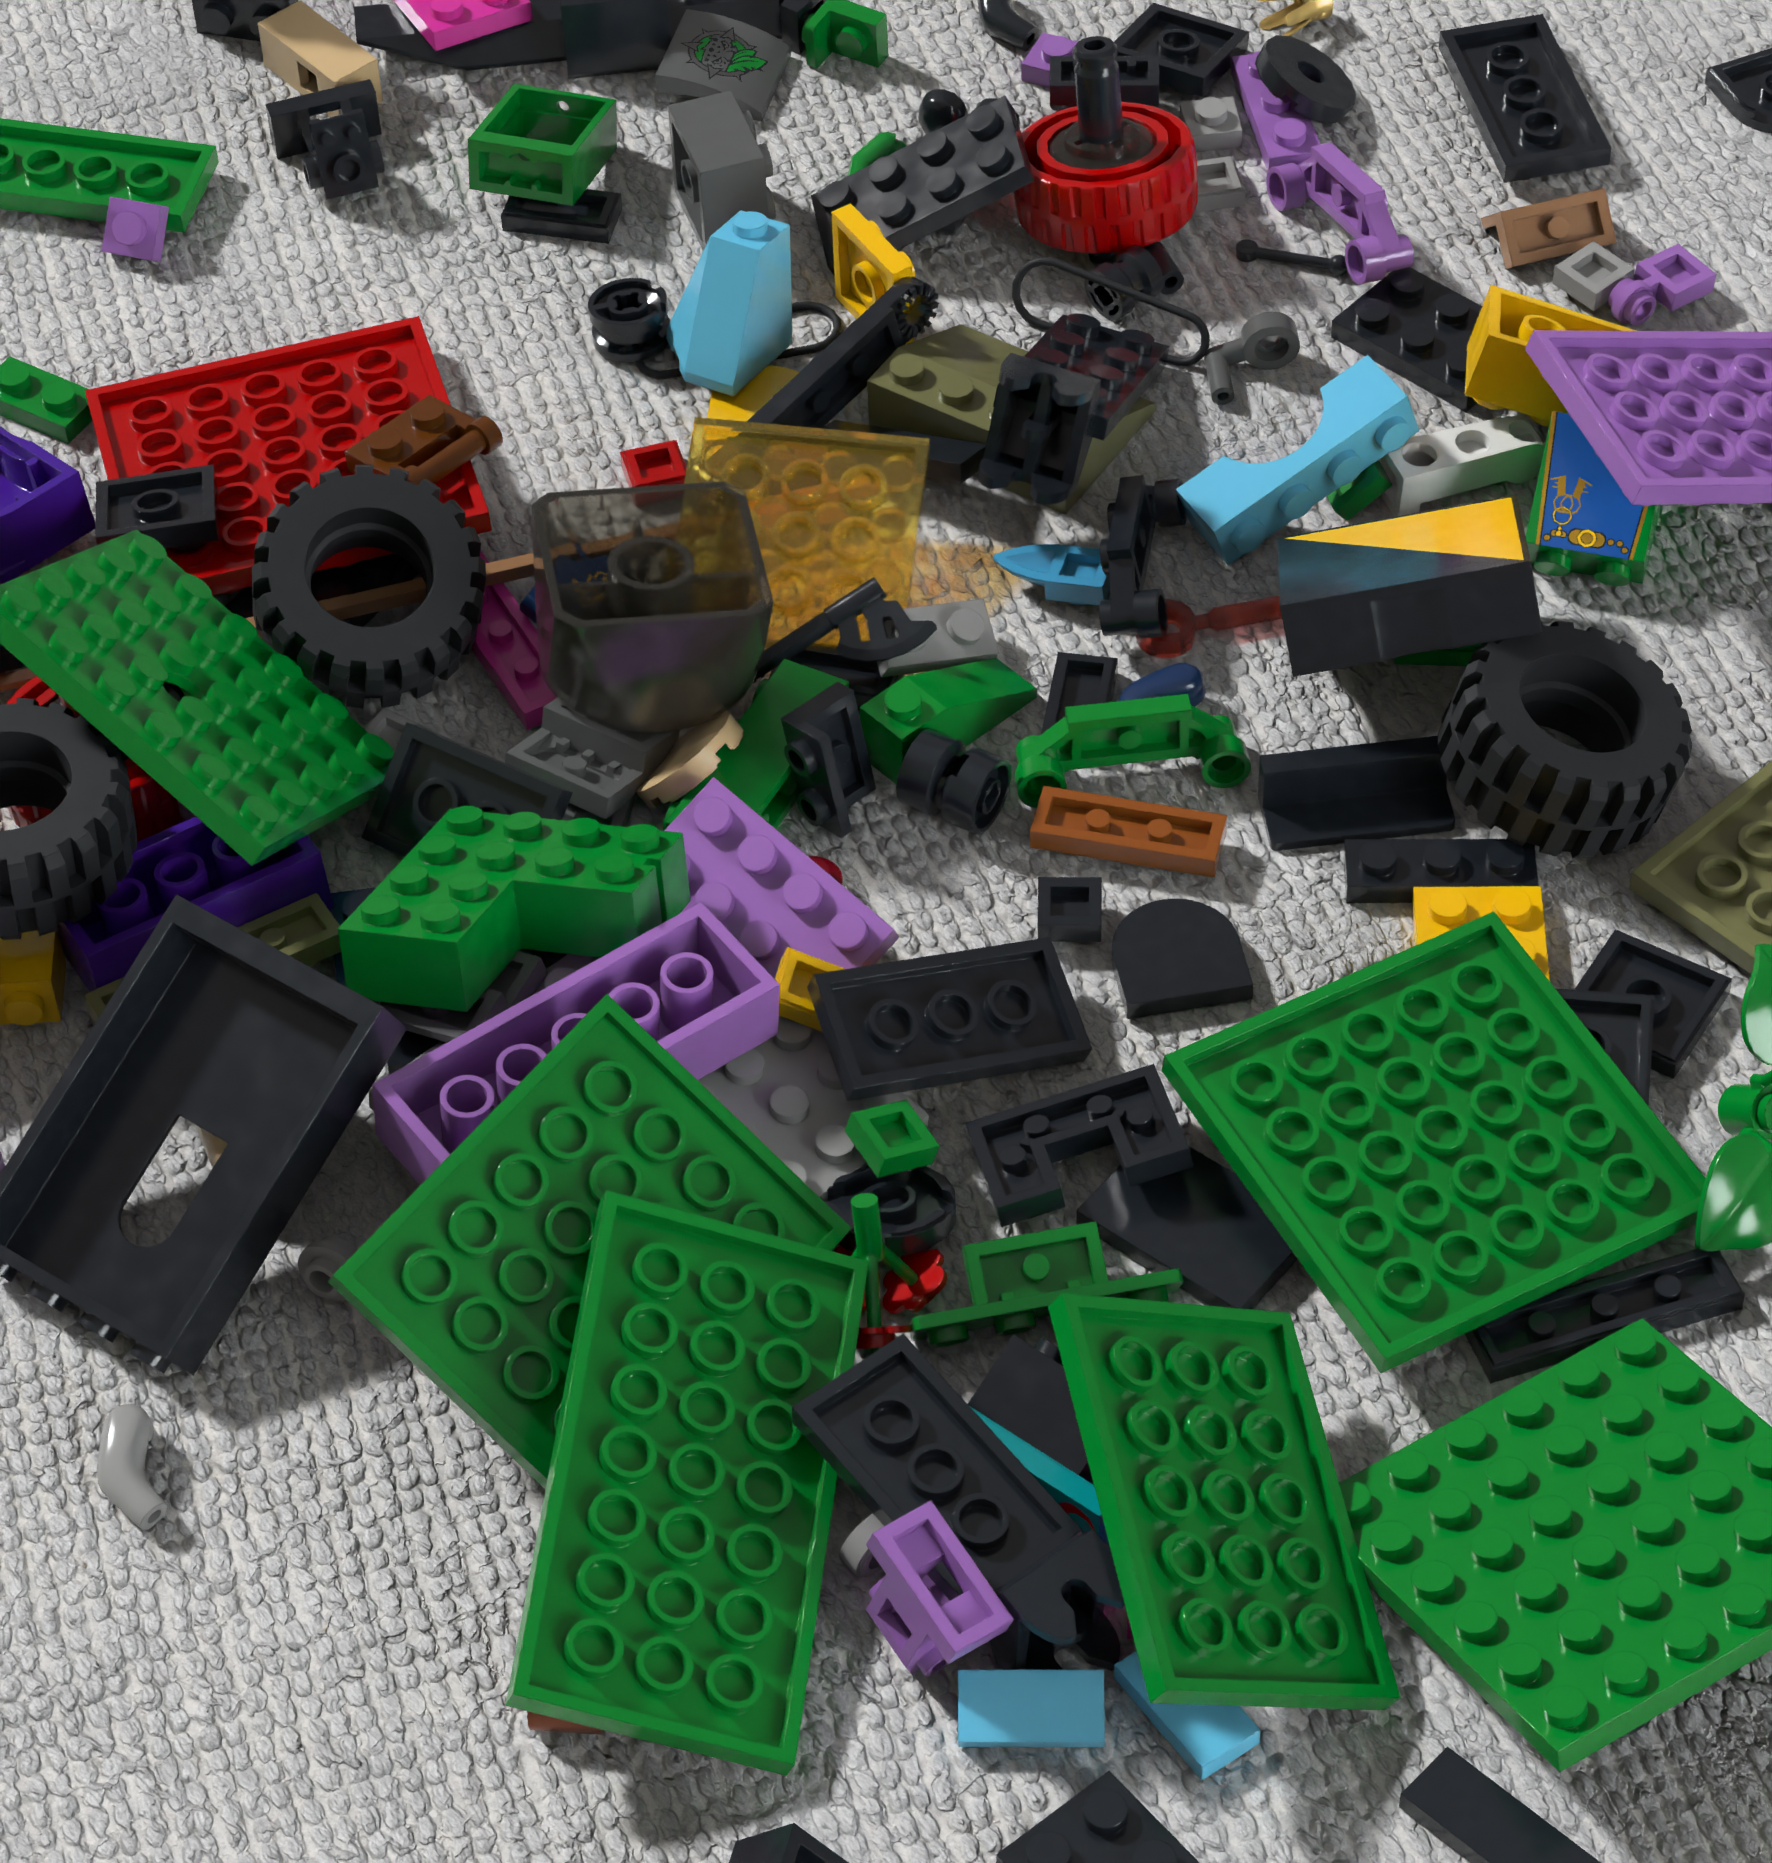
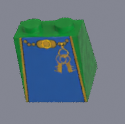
[1526,411,1662,586]

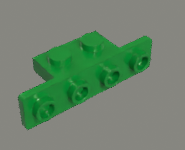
[910,1221,1183,1348]

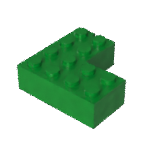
[338,806,691,1012]

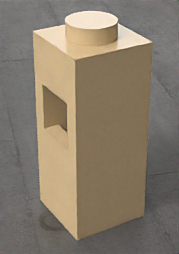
[258,0,383,117]

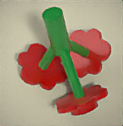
[833,1193,947,1354]

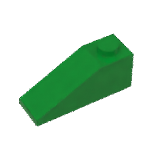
[860,658,1037,784]

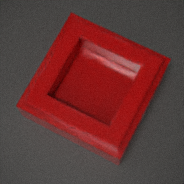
[620,440,690,505]

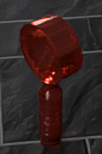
[1136,595,1282,658]

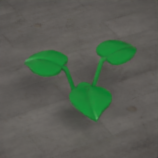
[1695,944,1772,1251]

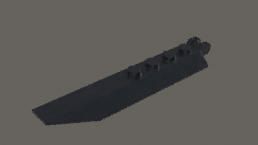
[354,0,784,71]

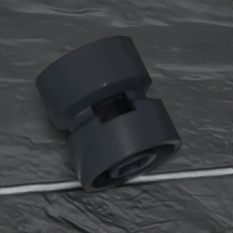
[896,729,1012,834]

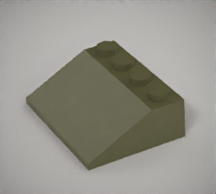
[867,324,1155,514]

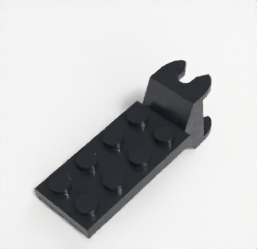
[978,313,1170,505]
[792,1334,1125,1671]

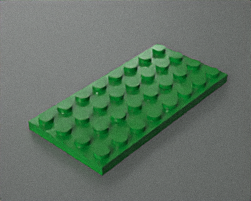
[505,1190,869,1776]

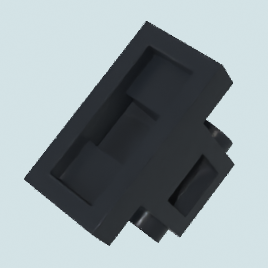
[265,79,385,200]

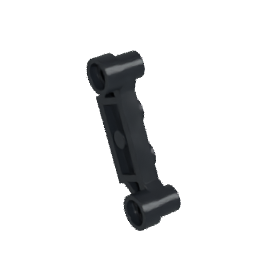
[1099,475,1187,639]

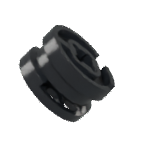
[588,278,670,362]

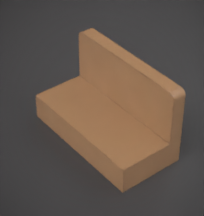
[1481,188,1617,269]

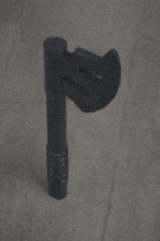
[692,577,937,715]

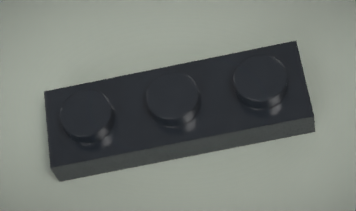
[1343,839,1539,903]

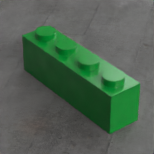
[663,659,850,831]

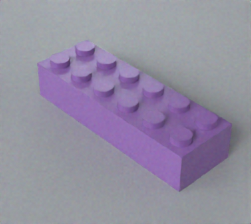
[372,902,780,1185]

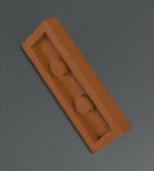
[1030,786,1227,878]

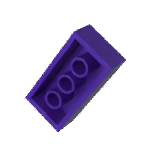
[57,817,334,992]

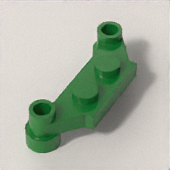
[1014,694,1251,808]

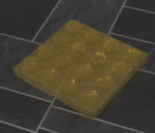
[661,417,930,648]

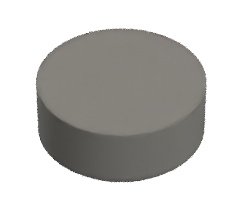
[839,1513,884,1577]

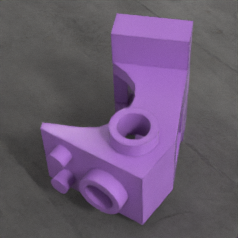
[866,1501,1014,1676]

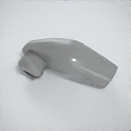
[97,1404,168,1530]

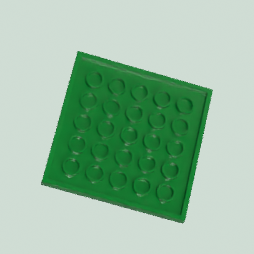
[1162,911,1706,1373]
[1339,1318,1772,1772]

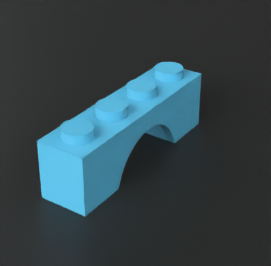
[1176,355,1419,565]

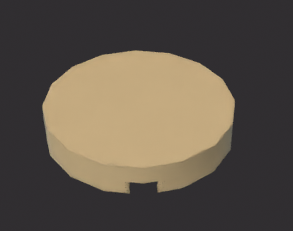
[636,710,744,808]

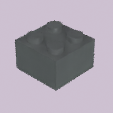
[668,90,776,251]

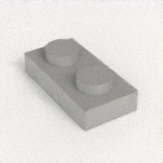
[866,599,999,677]

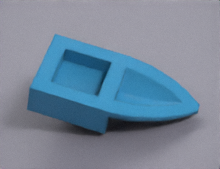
[993,544,1110,606]

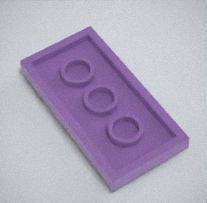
[664,777,899,979]

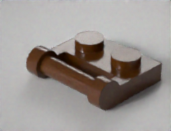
[345,395,503,486]

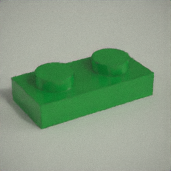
[0,356,92,444]

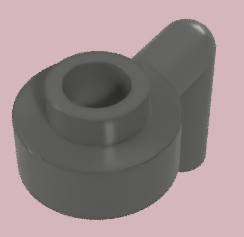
[1204,312,1300,405]

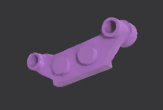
[1266,142,1414,285]

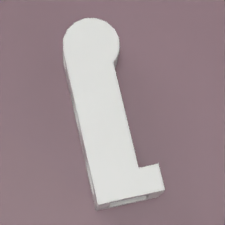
[1380,415,1545,517]

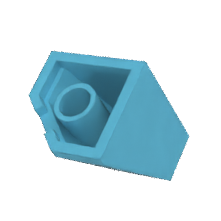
[666,210,793,396]

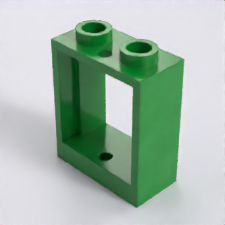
[468,84,617,206]

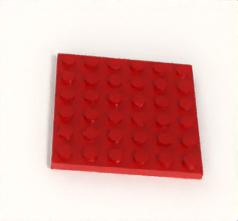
[85,316,492,595]

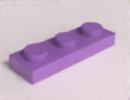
[1231,51,1320,172]

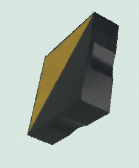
[1278,495,1543,677]

